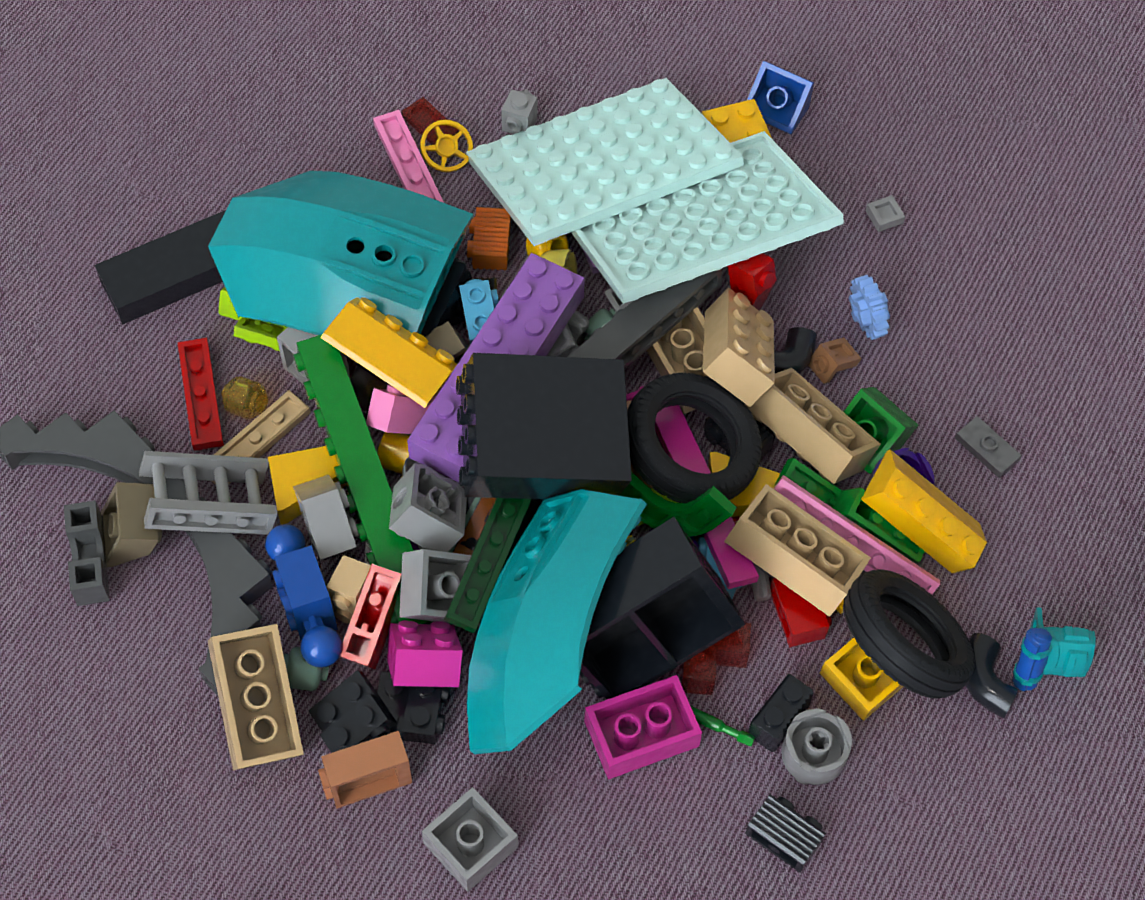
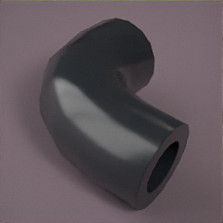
[774,327,817,374]
[965,633,1019,718]

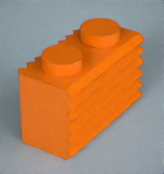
[467,207,511,271]

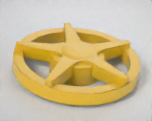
[420,120,473,172]

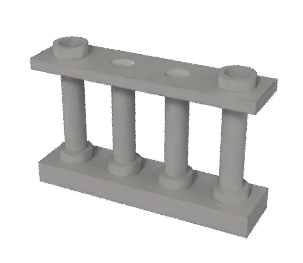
[139,451,277,535]

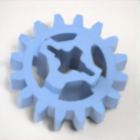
[849,275,890,340]

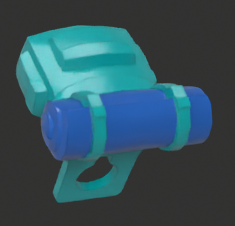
[1012,607,1096,691]

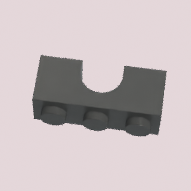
[64,500,110,606]

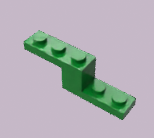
[775,458,925,563]

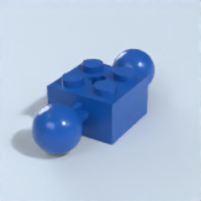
[265,524,342,668]

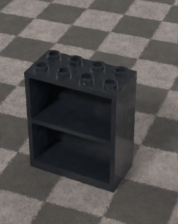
[456,352,632,499]
[580,517,746,699]

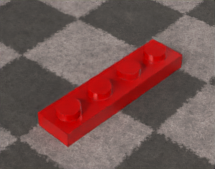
[177,337,224,451]

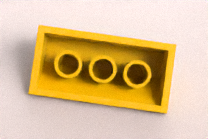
[321,297,457,408]
[861,449,987,573]

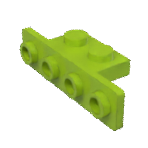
[218,287,288,351]

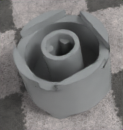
[781,709,852,785]

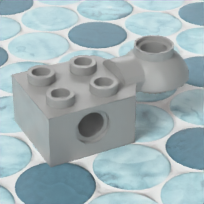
[389,457,467,552]

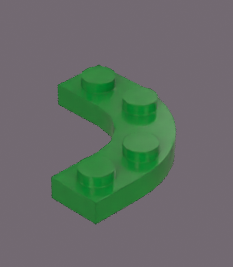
[619,472,737,536]

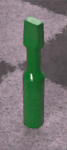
[690,705,755,747]

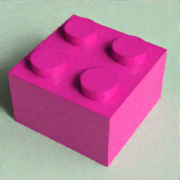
[387,620,463,687]

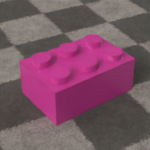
[584,675,702,780]

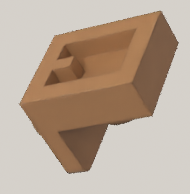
[808,338,862,384]

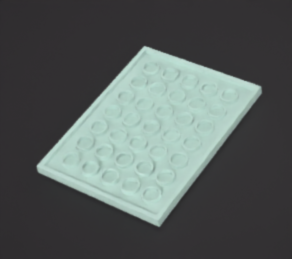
[466,78,744,246]
[571,131,844,304]

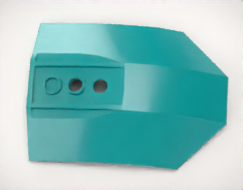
[208,170,474,335]
[467,489,647,755]

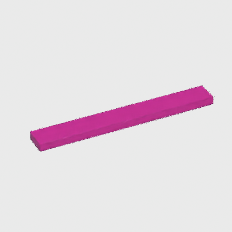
[639,386,759,589]

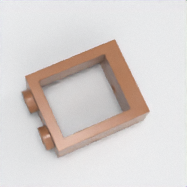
[318,731,412,809]

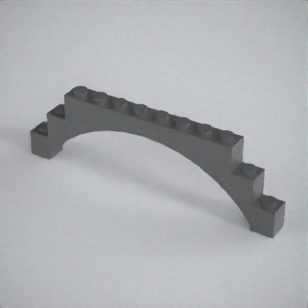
[0,411,273,698]

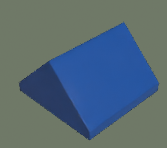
[747,60,814,134]

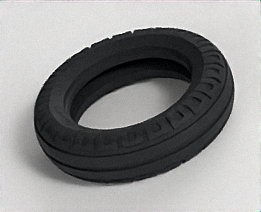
[627,373,762,503]
[843,569,975,699]

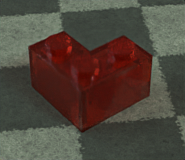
[681,623,751,695]

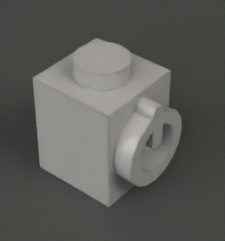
[501,89,538,134]

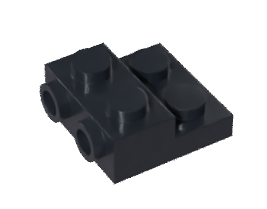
[308,670,397,753]
[377,671,450,745]

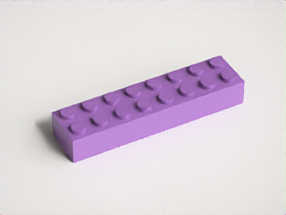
[407,253,585,483]

